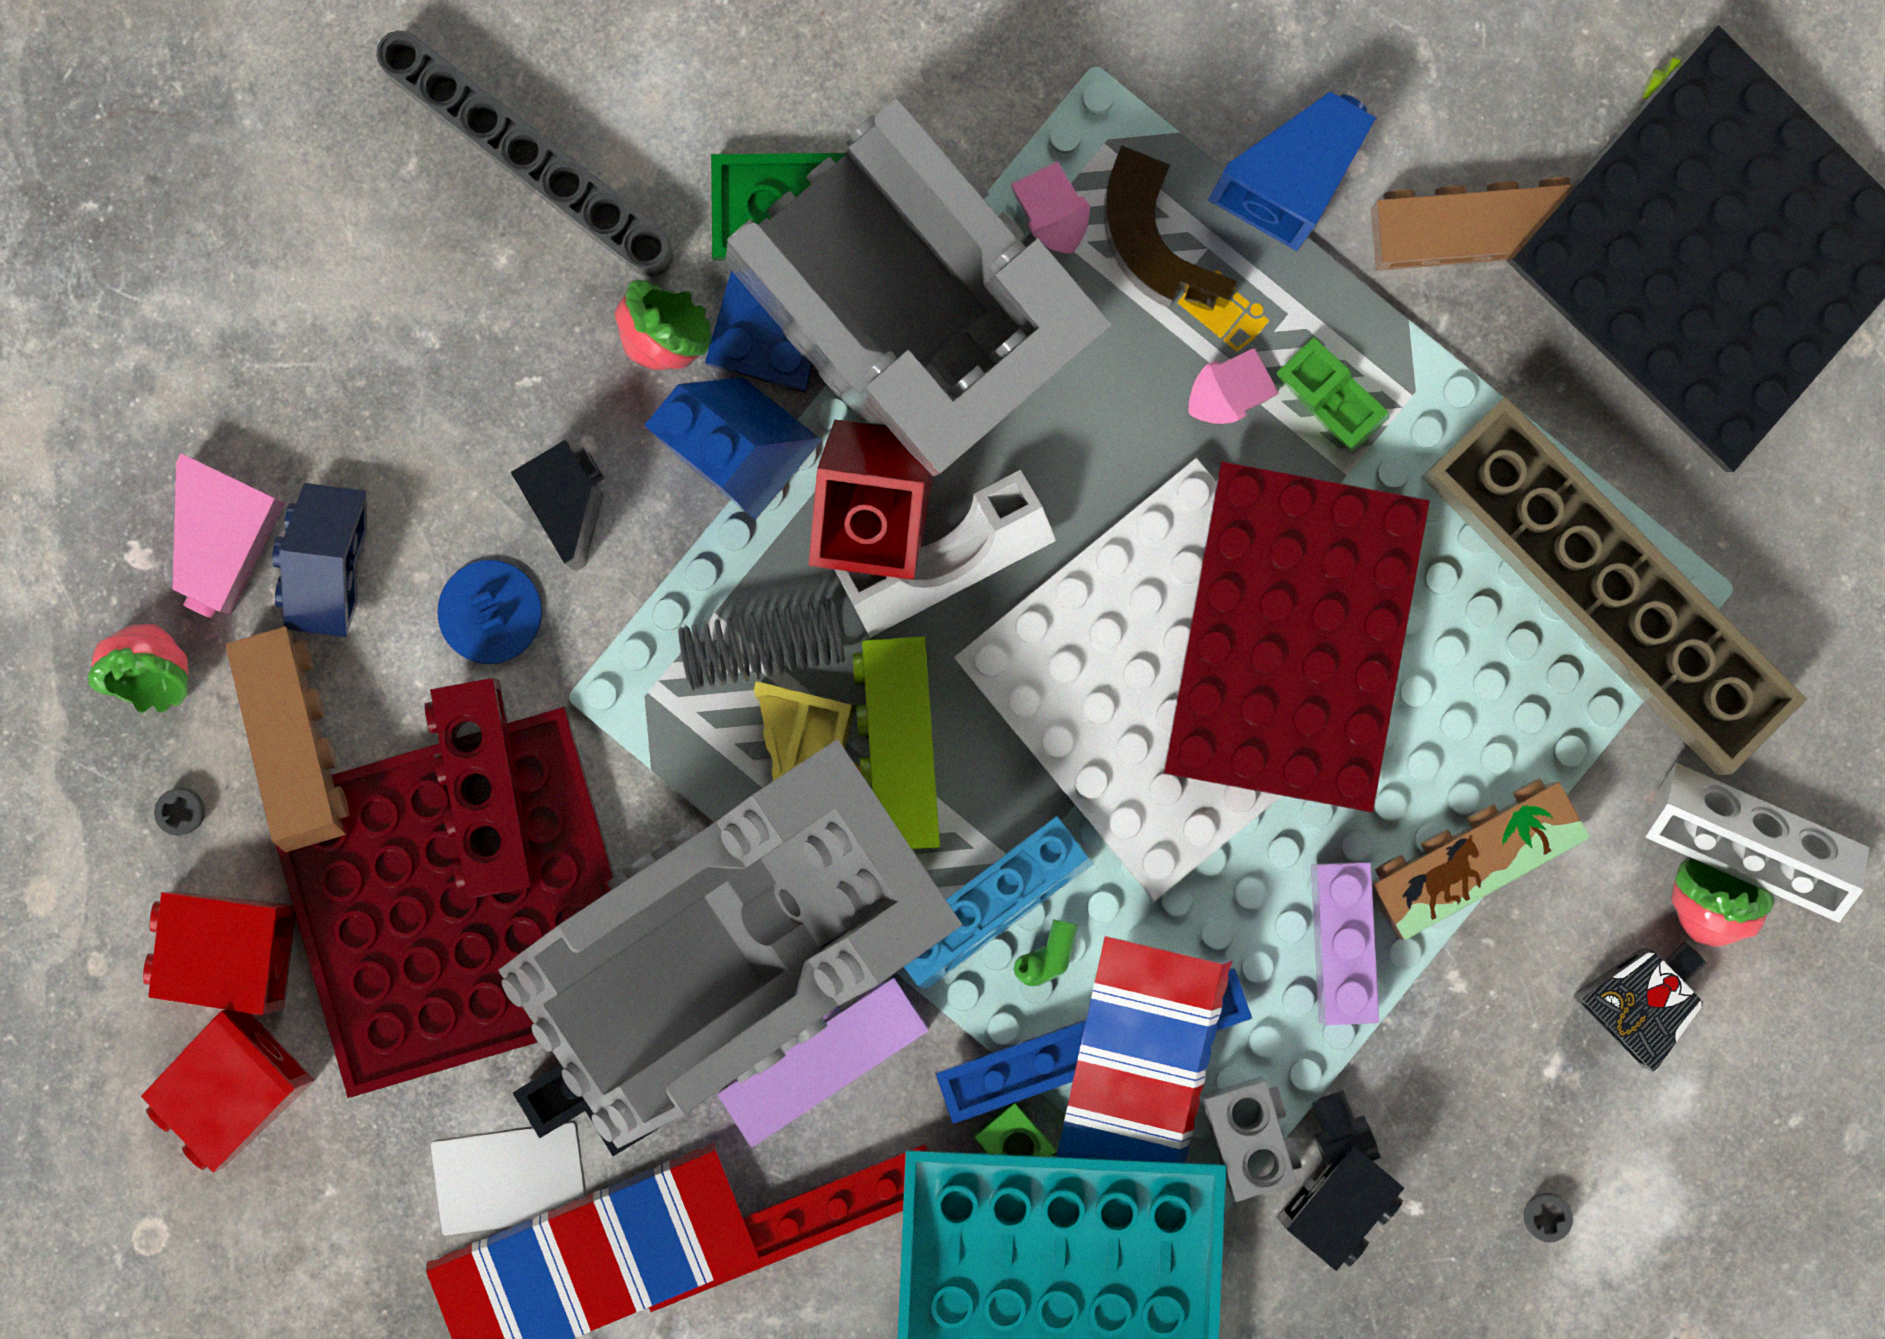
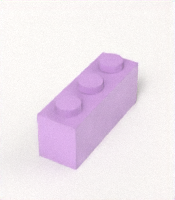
[1310,862,1379,1026]

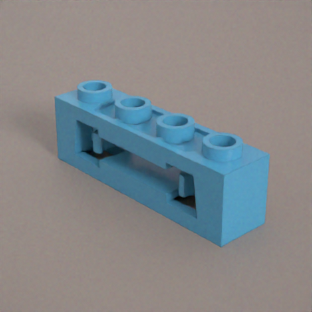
[904,816,1094,990]

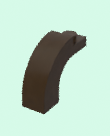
[1103,145,1237,311]

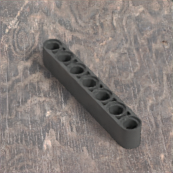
[376,30,673,277]

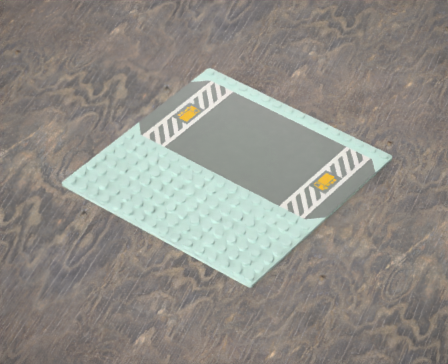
[569,67,1733,1214]

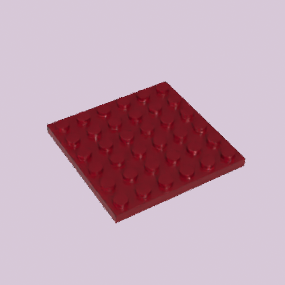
[275,707,615,1098]

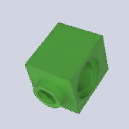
[974,1102,1056,1156]

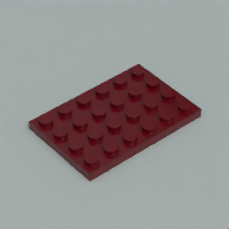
[1163,461,1430,813]

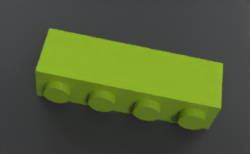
[853,636,940,849]

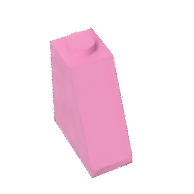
[172,454,285,619]

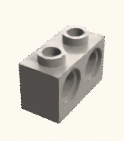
[1200,1077,1302,1202]

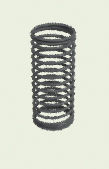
[678,597,845,692]

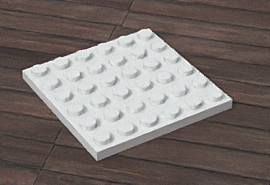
[954,458,1398,901]

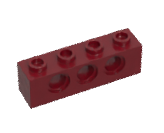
[425,678,537,899]

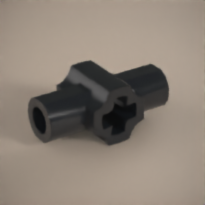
[1312,1090,1381,1167]

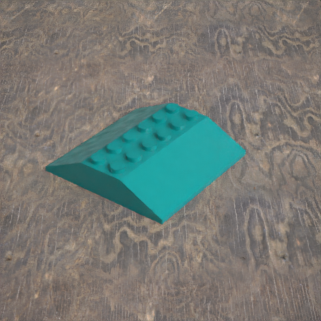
[897,1150,1226,1339]

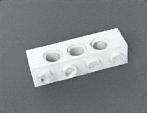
[1645,763,1870,923]

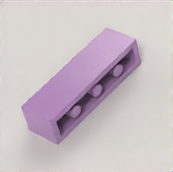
[717,975,929,1148]

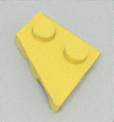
[754,681,856,781]

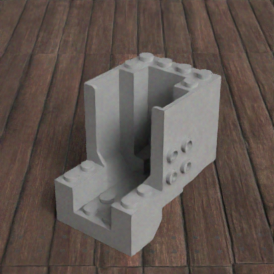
[725,97,1112,476]
[498,739,962,1149]

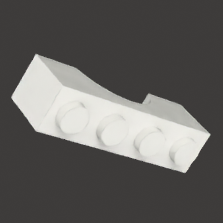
[834,470,1056,638]

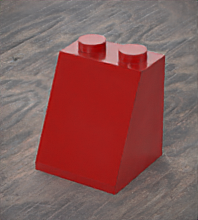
[808,419,933,580]
[143,891,296,1015]
[141,1010,315,1173]

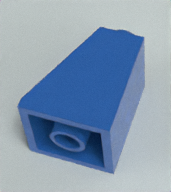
[1207,91,1376,251]
[644,377,821,521]

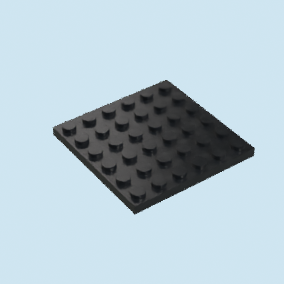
[1506,25,1885,472]

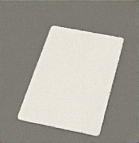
[430,1123,585,1236]

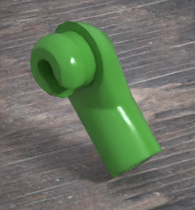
[1014,919,1078,986]

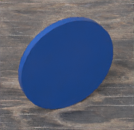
[437,560,542,664]

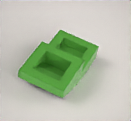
[1277,337,1389,454]

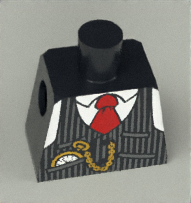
[1573,942,1707,1072]

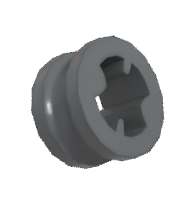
[154,788,205,836]
[1524,1193,1573,1242]

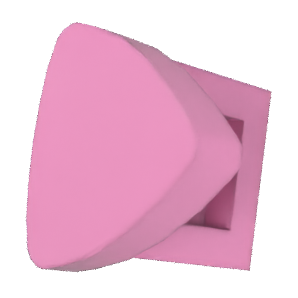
[1011,161,1090,253]
[1188,348,1279,424]

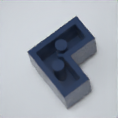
[272,483,367,637]

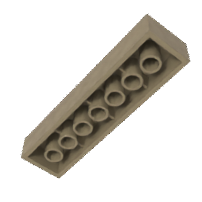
[1421,396,1807,775]

